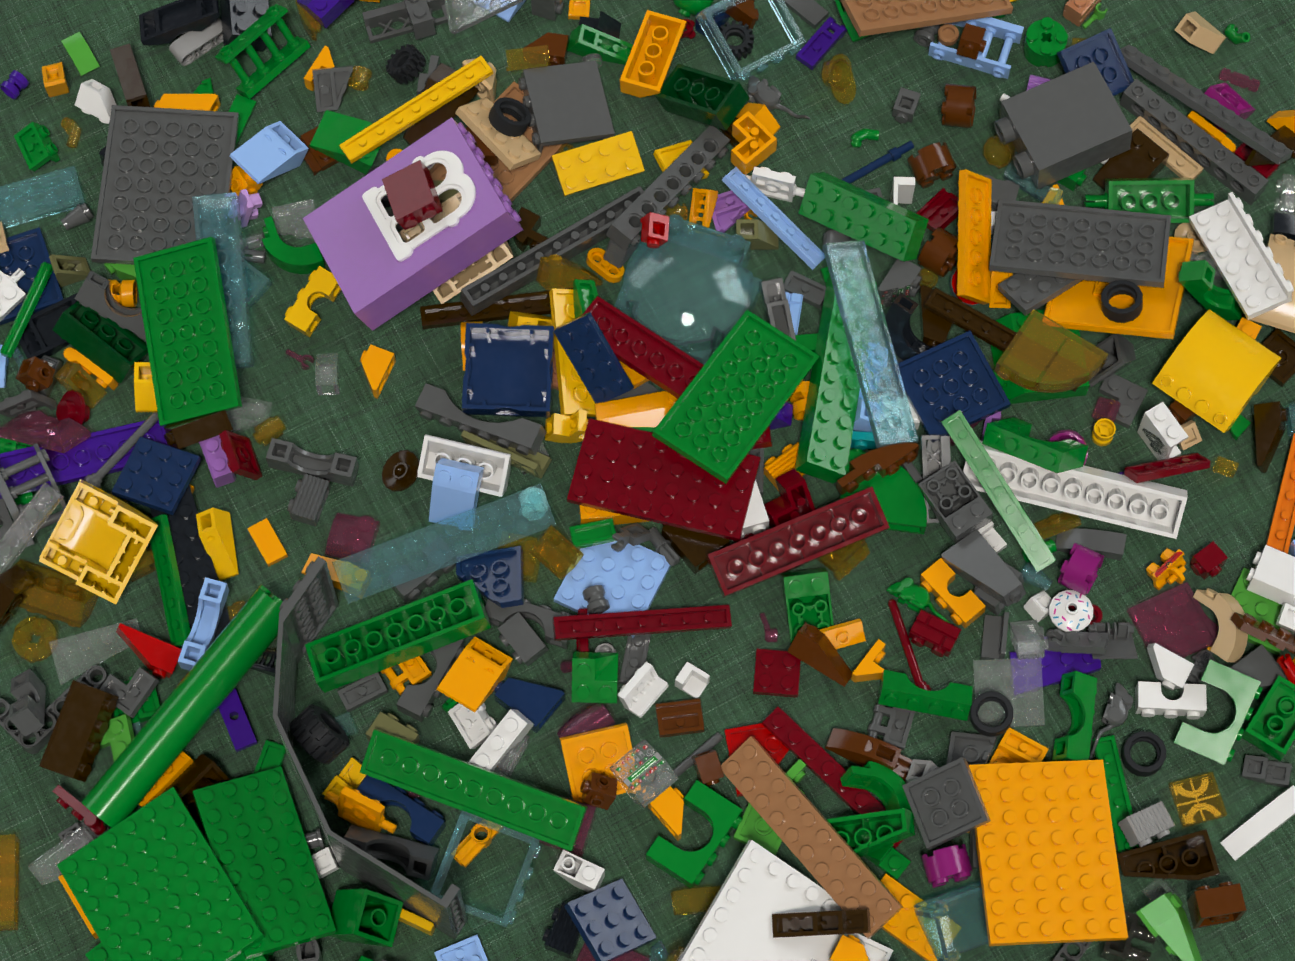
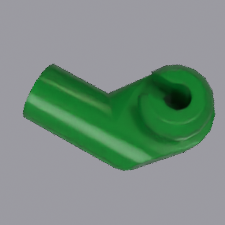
[1224,24,1250,45]

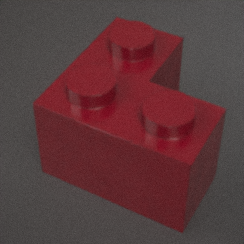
[764,469,816,528]

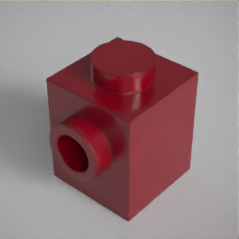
[1190,541,1228,580]

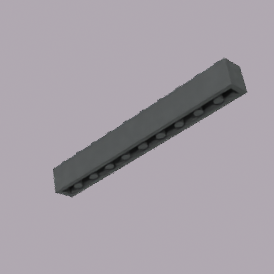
[460,186,646,316]

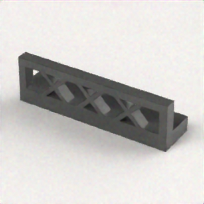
[362,0,450,44]
[921,434,951,523]

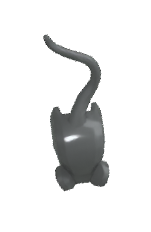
[748,75,811,120]
[1089,683,1134,760]

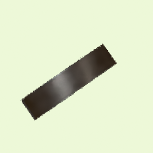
[772,909,871,938]

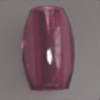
[557,703,616,738]

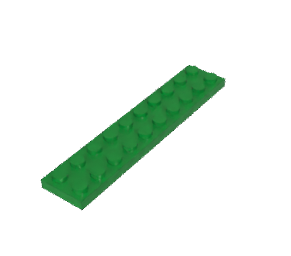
[360,729,587,851]

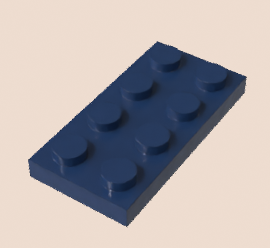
[553,312,634,404]

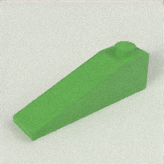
[1136,892,1202,961]

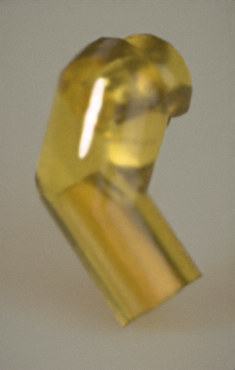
[61,117,81,148]

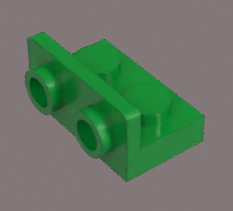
[14,122,60,172]

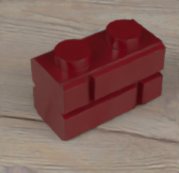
[908,609,962,657]

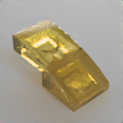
[671,886,720,915]

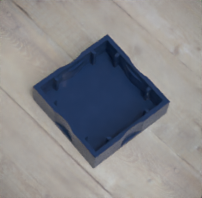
[462,323,554,417]

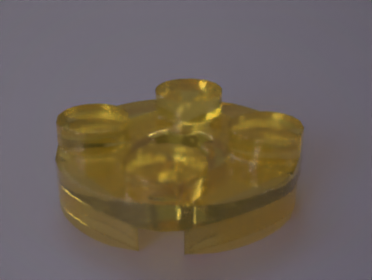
[12,617,58,663]

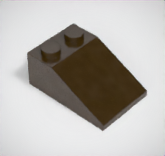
[1092,128,1169,191]

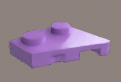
[712,190,750,236]

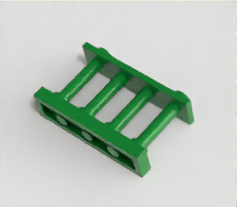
[215,4,311,99]

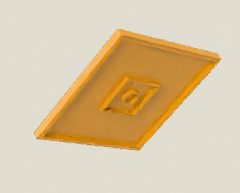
[1042,236,1194,339]

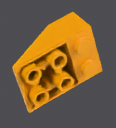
[436,637,513,712]

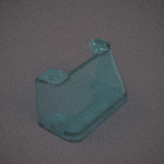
[914,880,988,961]

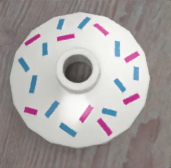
[1049,590,1093,632]

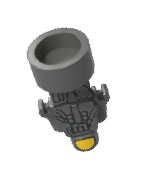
[1187,645,1215,684]

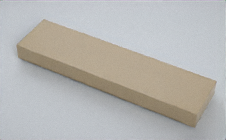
[1130,116,1204,179]

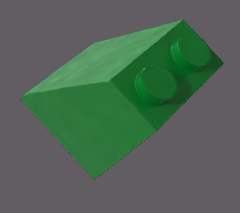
[329,889,403,947]

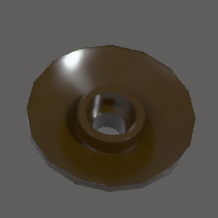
[382,450,419,492]

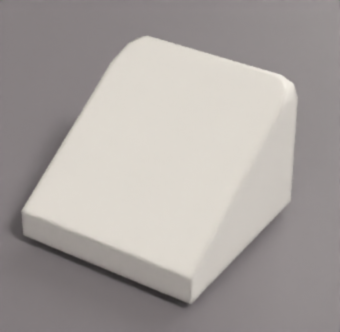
[1024,590,1052,623]

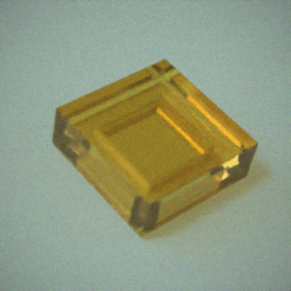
[1212,456,1239,478]

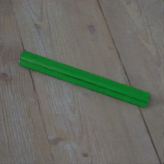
[0,262,53,358]

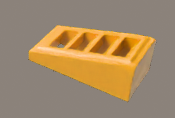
[688,188,718,233]

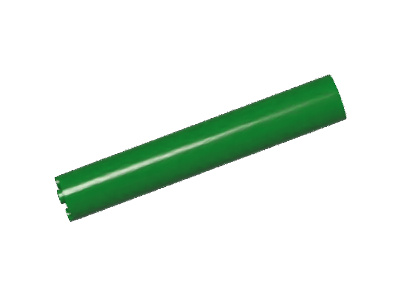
[81,585,283,828]

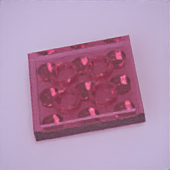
[1127,582,1217,658]

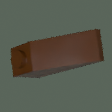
[787,622,852,687]

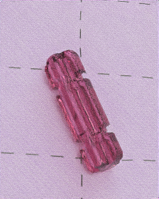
[1219,68,1260,92]

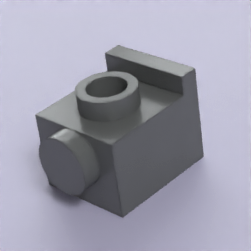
[892,87,921,123]

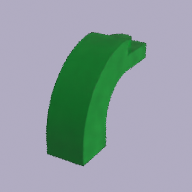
[262,216,325,274]
[840,761,915,818]

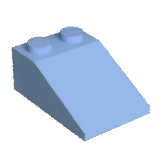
[429,458,484,531]

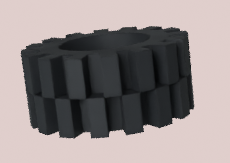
[716,20,754,61]
[386,44,426,84]

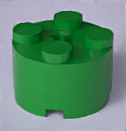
[1023,17,1068,67]

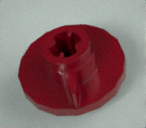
[56,390,90,434]

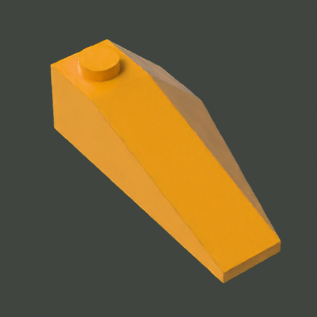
[595,391,678,427]

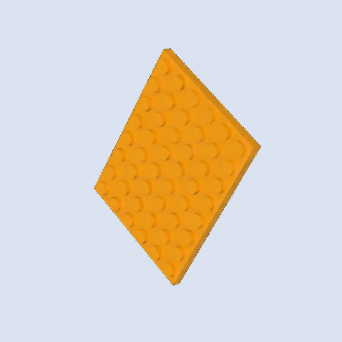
[969,760,1128,946]

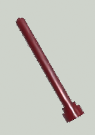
[888,599,932,691]

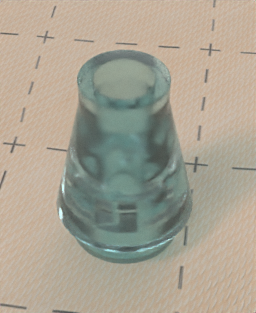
[1021,562,1053,591]

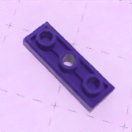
[219,688,258,752]

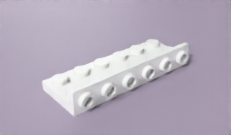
[1189,192,1294,320]

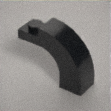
[884,292,931,361]

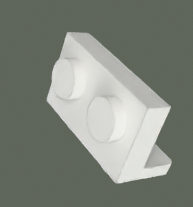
[617,662,669,718]

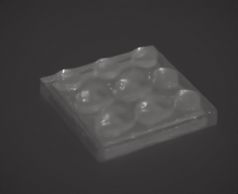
[973,657,1045,727]

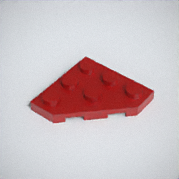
[724,723,789,797]

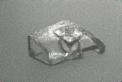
[271,199,316,240]

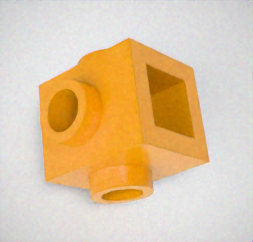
[231,166,263,199]

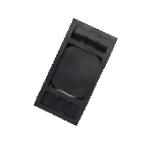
[139,0,220,45]
[10,293,77,359]

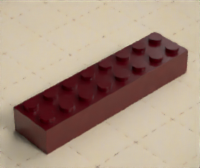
[706,487,890,598]

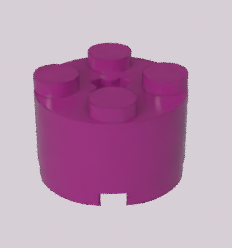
[1058,543,1105,596]
[921,844,973,888]

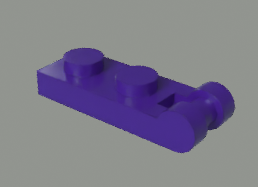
[796,17,847,70]

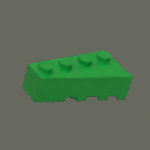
[826,808,915,857]

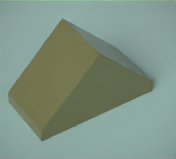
[49,254,90,288]

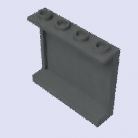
[518,61,615,153]

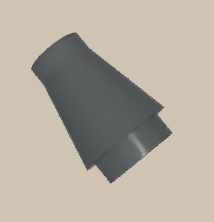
[61,202,94,231]

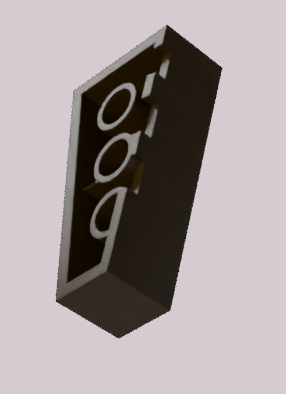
[0,565,37,632]

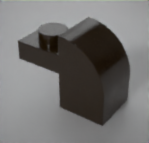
[513,207,549,252]

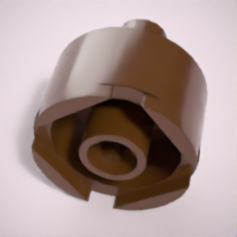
[941,84,977,128]
[907,142,957,189]
[918,227,958,278]

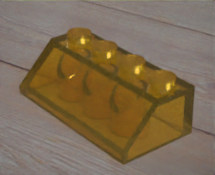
[11,559,99,628]

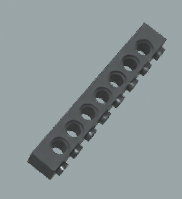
[1120,78,1269,205]
[606,125,730,251]

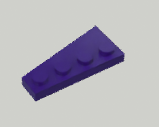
[1009,650,1102,698]

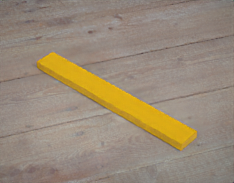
[339,55,493,164]

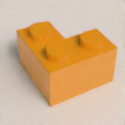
[731,111,777,176]

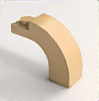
[1193,588,1248,663]

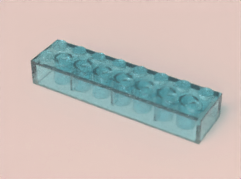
[192,192,254,369]

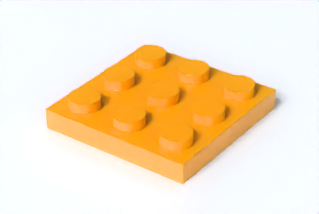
[560,723,641,804]

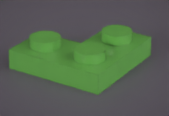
[100,714,134,761]

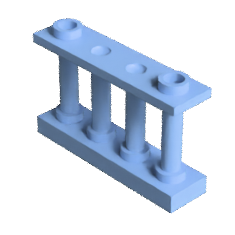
[928,17,1024,79]

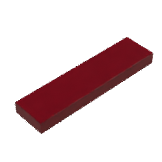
[1124,453,1210,483]

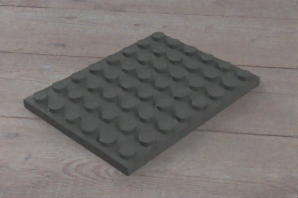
[91,105,239,270]

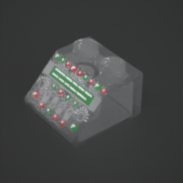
[610,739,679,808]

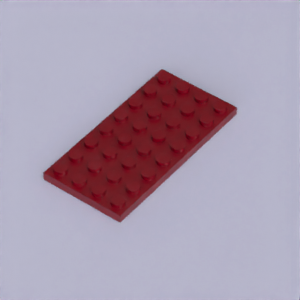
[567,418,761,541]

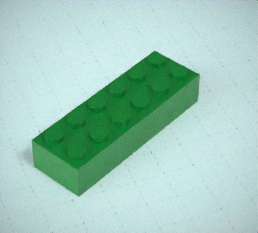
[798,172,929,261]

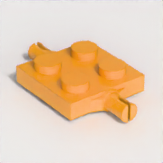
[324,786,397,834]

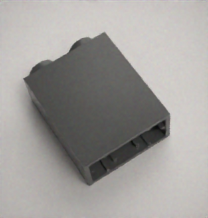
[994,62,1132,189]

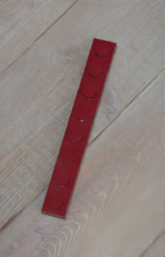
[552,605,732,641]
[762,707,903,849]

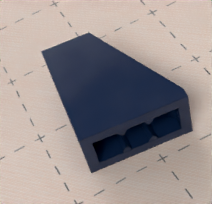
[494,677,565,733]

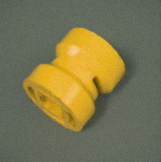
[1091,418,1116,446]

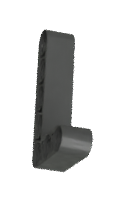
[0,665,108,754]

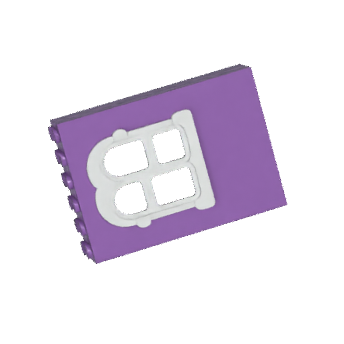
[303,117,523,331]

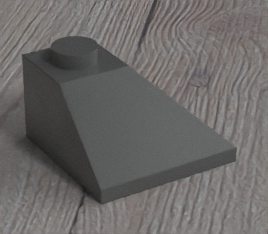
[1084,333,1136,387]

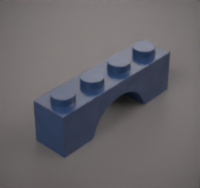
[357,775,446,846]

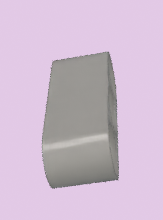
[169,17,223,66]

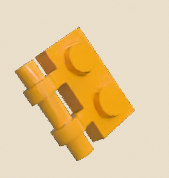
[380,656,432,696]

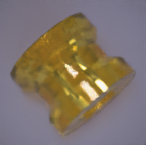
[348,66,372,91]

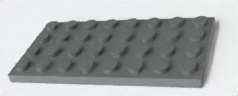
[989,199,1171,288]

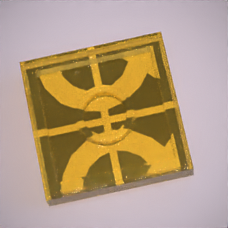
[1168,772,1227,828]

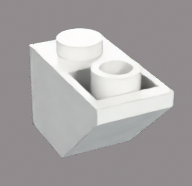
[75,79,116,124]
[553,850,605,893]

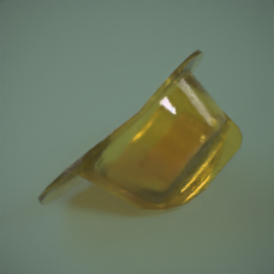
[821,54,856,104]

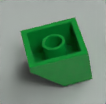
[572,652,618,703]

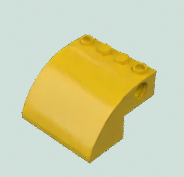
[1152,309,1282,433]
[39,479,158,604]

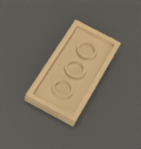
[455,97,541,170]

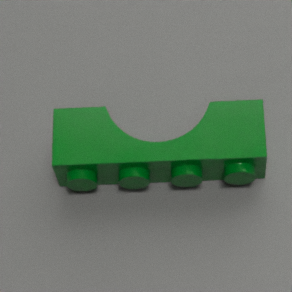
[1178,260,1243,321]
[878,670,973,721]
[1052,671,1097,761]

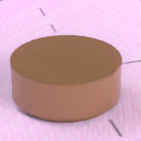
[937,24,959,46]

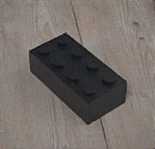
[220,0,272,52]

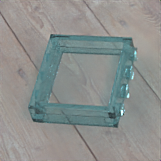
[695,0,806,81]
[430,810,542,927]

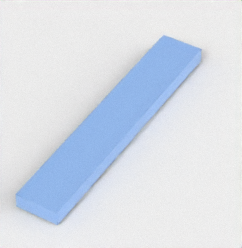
[722,167,827,270]

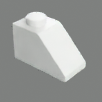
[1147,643,1194,690]

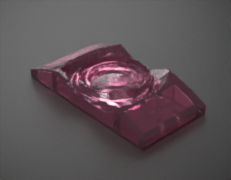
[0,410,91,453]

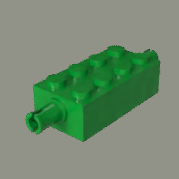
[1084,178,1214,223]

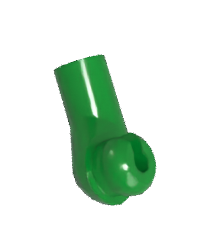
[850,129,880,147]

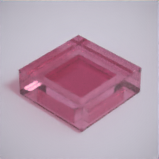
[1092,397,1121,422]

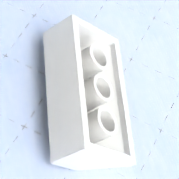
[417,434,511,497]

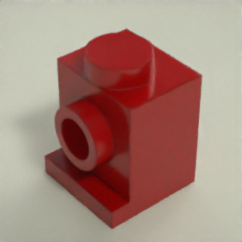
[640,212,670,248]

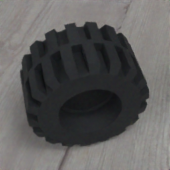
[290,704,350,765]

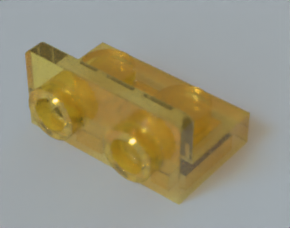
[818,540,870,581]

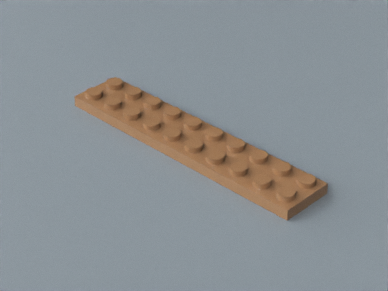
[721,736,903,939]

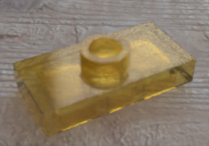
[1033,512,1081,539]

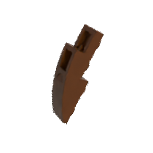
[837,443,919,495]
[825,728,913,782]

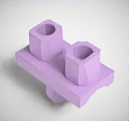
[227,189,262,228]

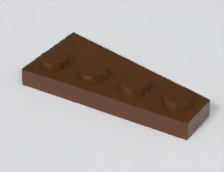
[1230,612,1295,656]

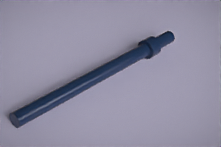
[841,141,914,184]

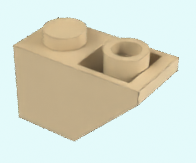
[1175,11,1226,54]

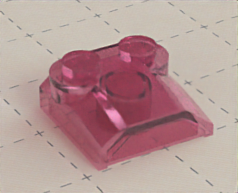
[325,513,380,565]

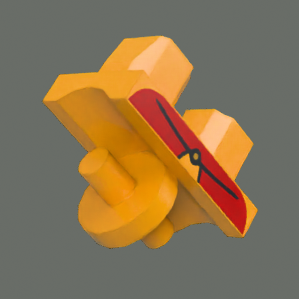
[1146,548,1186,590]

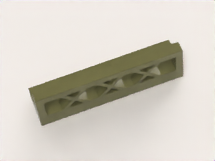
[461,430,552,479]

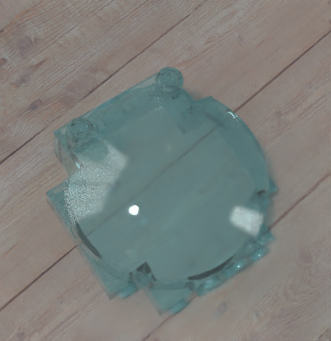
[614,214,762,365]

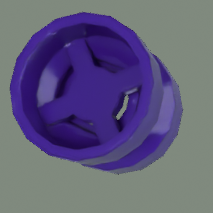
[0,70,29,100]

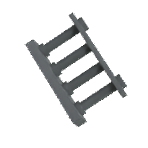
[0,443,67,547]

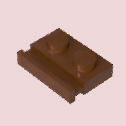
[299,126,339,176]
[655,699,705,738]

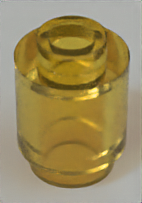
[252,415,286,446]

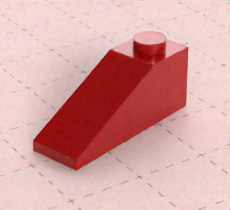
[116,623,182,679]

